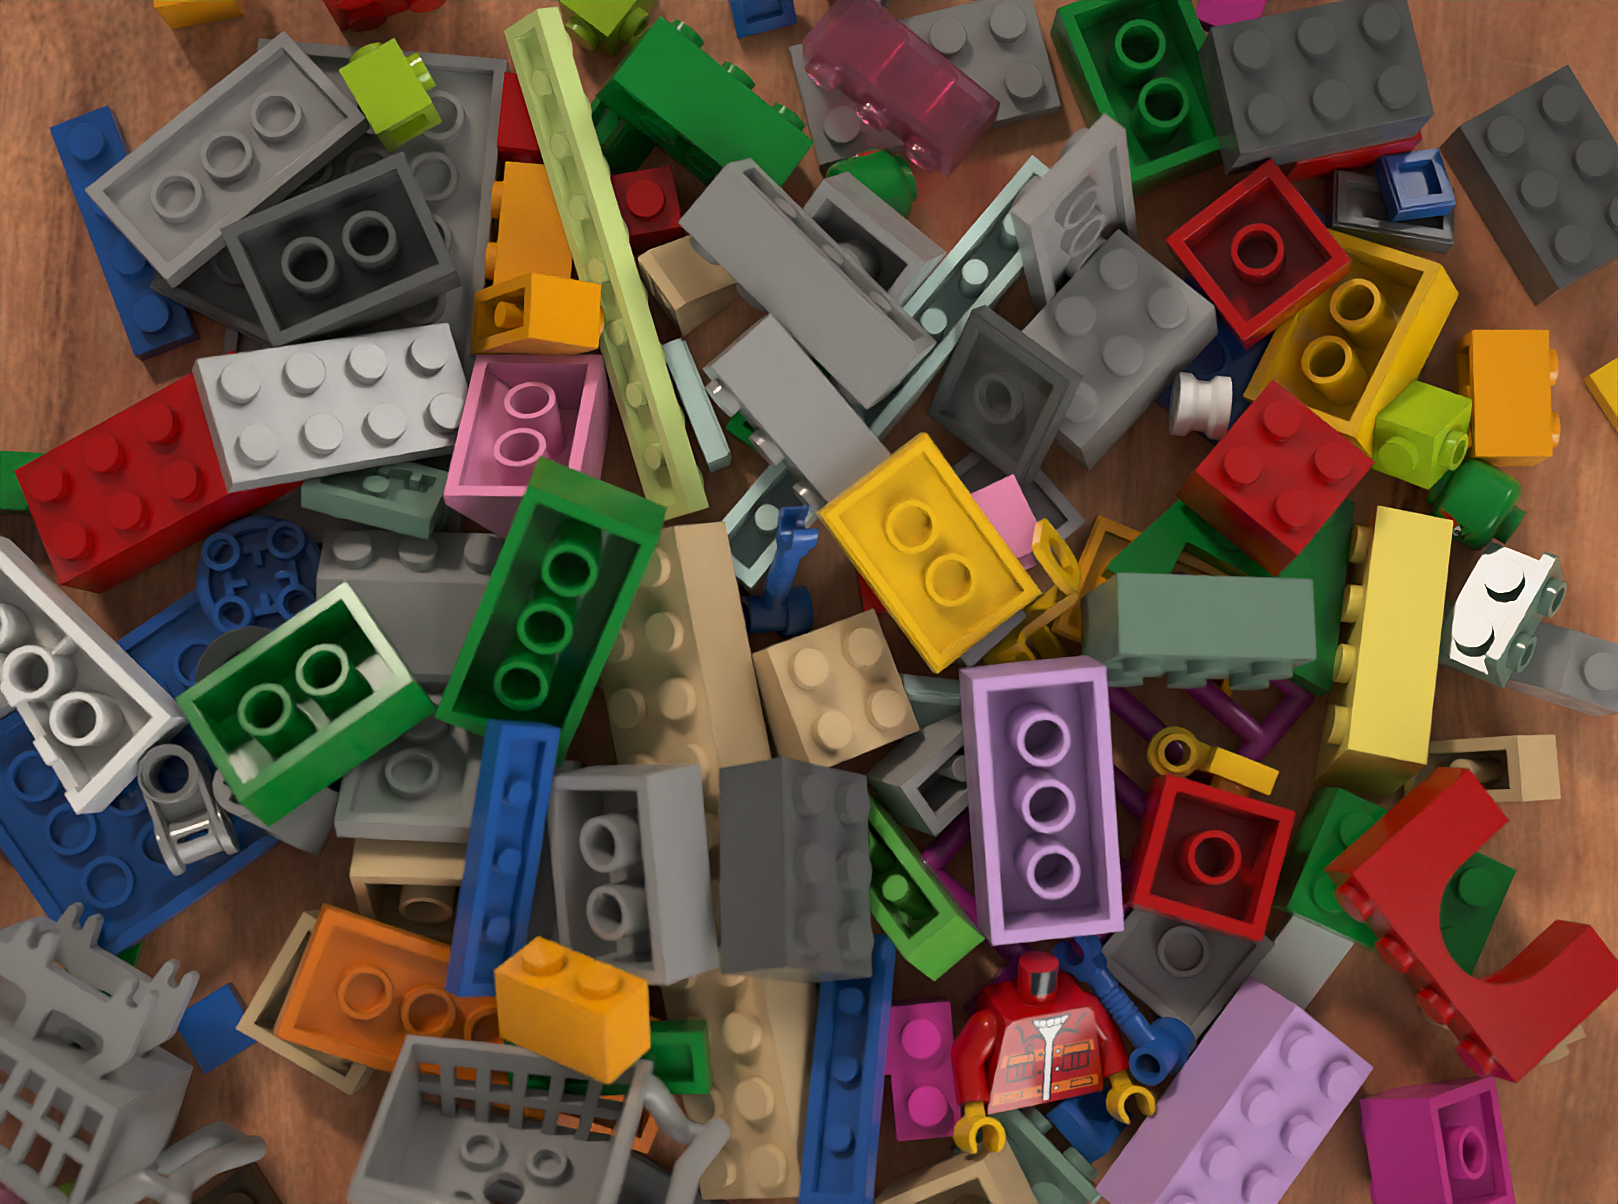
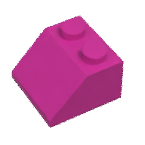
[1359,1075,1516,1204]

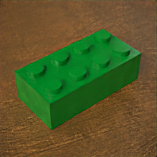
[434,456,667,767]

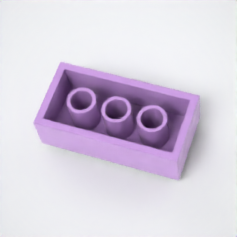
[958,655,1124,946]
[1095,975,1374,1204]

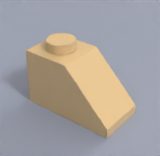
[638,235,741,337]
[1404,734,1561,803]

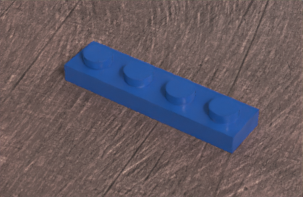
[49,105,200,361]
[445,719,560,997]
[798,934,896,1204]

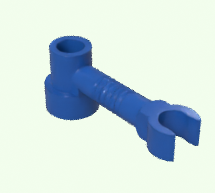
[740,505,818,637]
[1052,934,1196,1085]

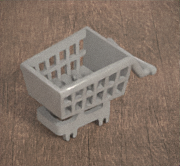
[0,902,267,1204]
[347,1035,731,1204]

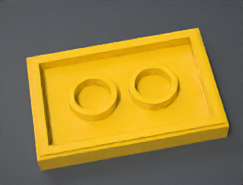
[816,432,1042,674]

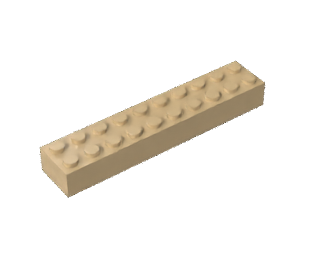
[601,521,819,1200]

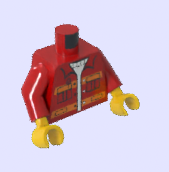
[950,951,1155,1154]

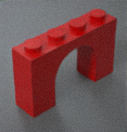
[1324,767,1618,1084]

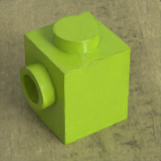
[558,0,658,57]
[339,38,442,153]
[1371,380,1473,490]

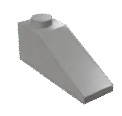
[1438,598,1618,717]

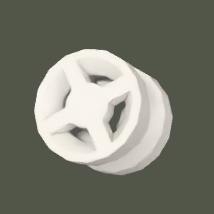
[1169,372,1232,440]

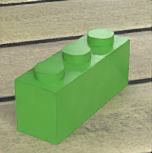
[867,789,985,981]

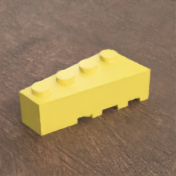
[1314,505,1453,797]

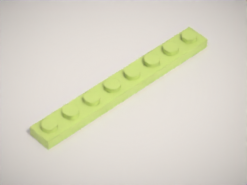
[504,6,709,521]

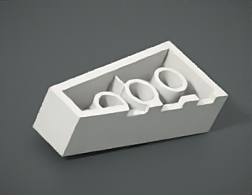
[0,536,189,814]

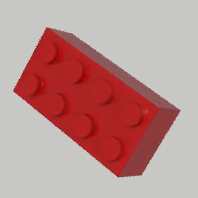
[14,350,306,594]

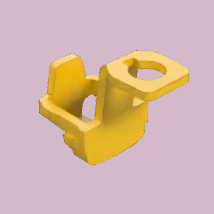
[982,518,1082,665]

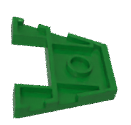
[1101,498,1355,698]

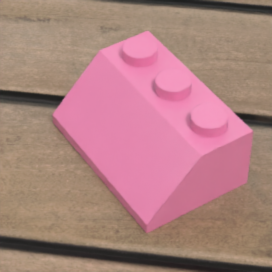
[443,354,613,539]

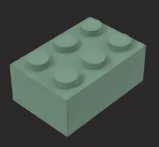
[1080,573,1316,690]

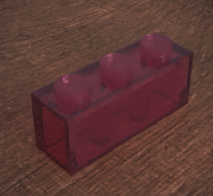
[803,0,1000,178]

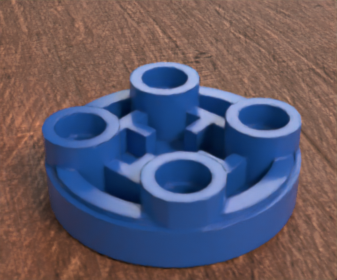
[196,515,322,633]

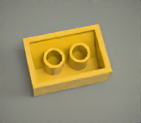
[1243,228,1459,459]

